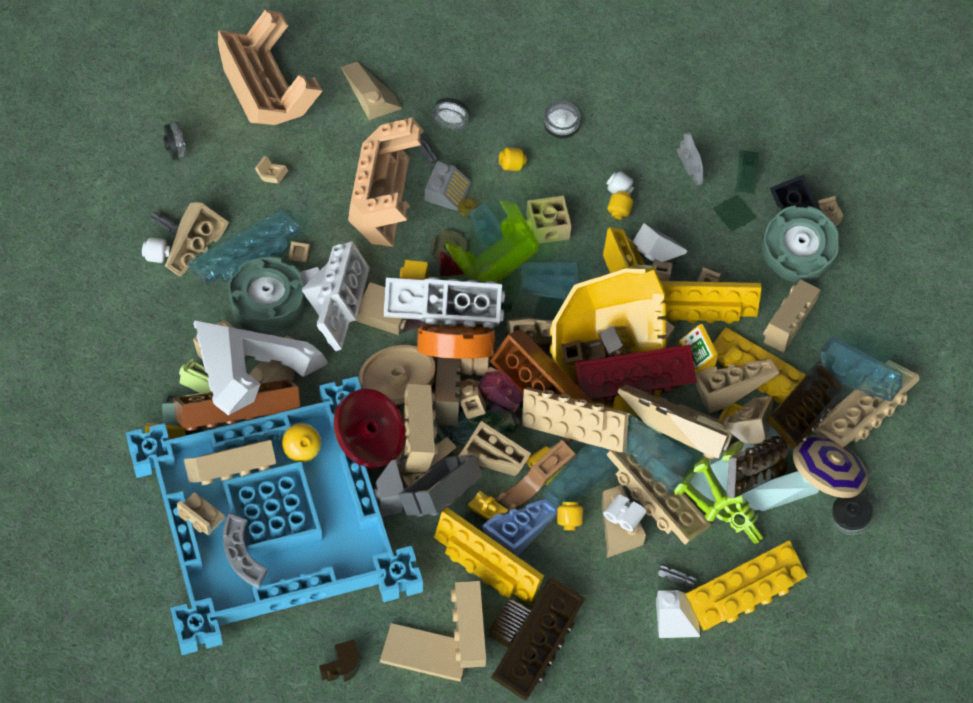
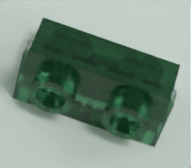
[467,410,516,433]

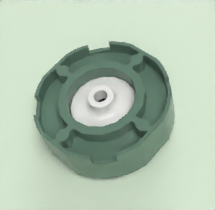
[762,206,839,283]
[228,256,305,333]

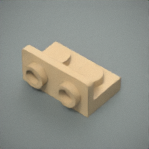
[177,492,225,536]

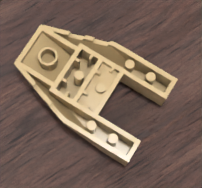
[618,385,734,460]

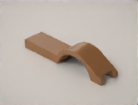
[496,440,576,513]

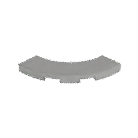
[223,513,268,588]

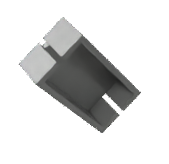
[399,455,482,517]

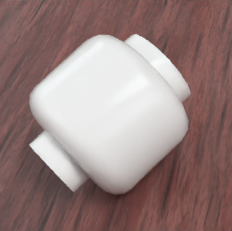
[606,171,634,194]
[142,237,171,263]

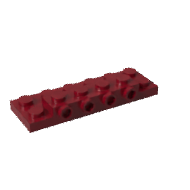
[575,344,697,402]

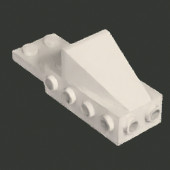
[302,241,370,351]
[383,277,505,329]

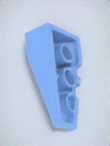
[482,499,557,556]

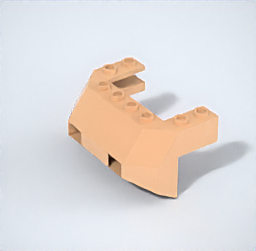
[218,10,322,125]
[348,117,424,247]

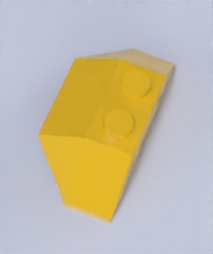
[603,227,645,273]

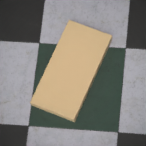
[380,623,464,682]

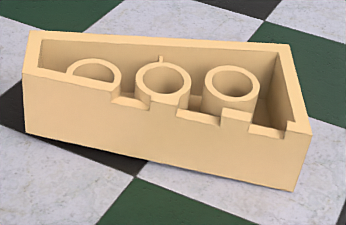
[763,279,821,353]
[404,384,438,473]
[184,440,276,485]
[451,581,486,668]

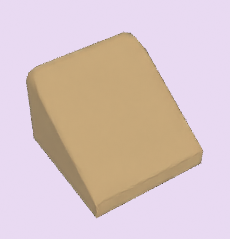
[288,241,311,263]

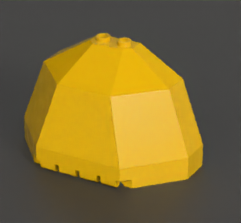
[550,265,666,425]

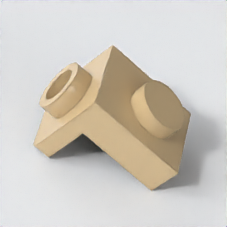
[255,156,288,184]

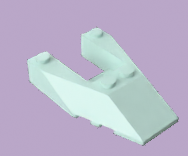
[690,425,819,512]

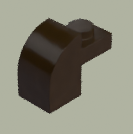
[561,339,608,366]
[319,639,359,682]

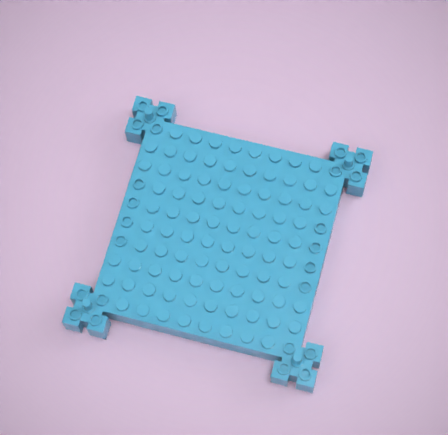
[126,376,423,655]

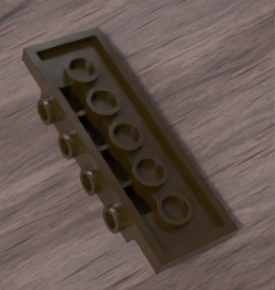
[766,361,845,449]
[727,435,788,498]
[491,576,585,701]

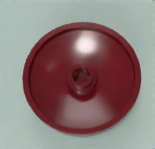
[334,388,406,468]

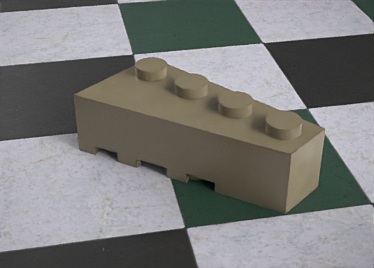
[432,357,461,426]

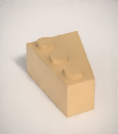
[458,421,531,476]
[601,485,646,558]

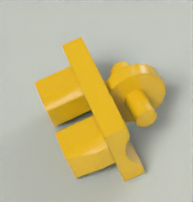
[467,491,508,521]

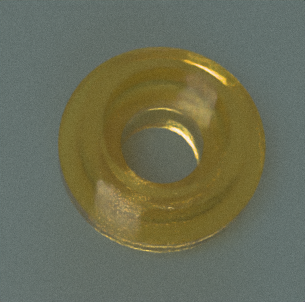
[457,199,476,217]

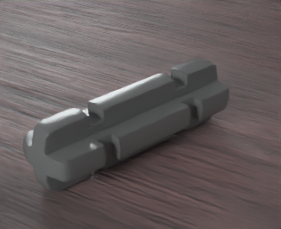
[418,134,438,164]
[150,212,179,235]
[658,564,697,588]

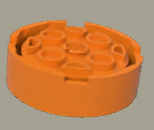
[417,324,495,358]

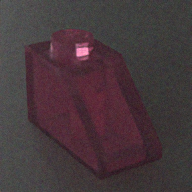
[478,371,524,411]

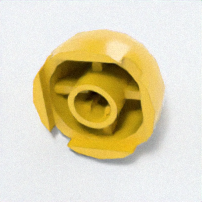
[281,423,322,463]

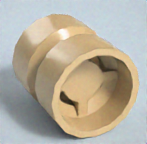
[461,357,489,376]

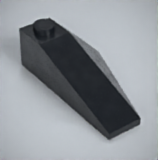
[770,175,819,211]

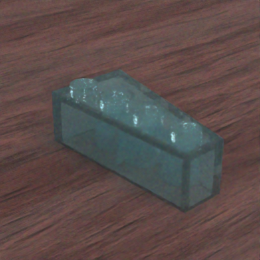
[625,412,693,494]
[543,443,619,508]

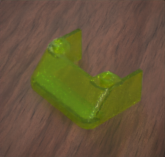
[444,199,539,283]

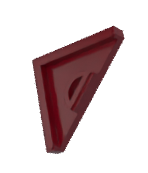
[439,251,475,276]

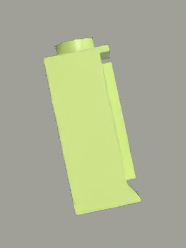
[179,359,211,393]

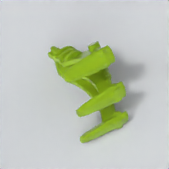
[674,441,764,544]

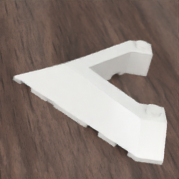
[194,320,328,415]

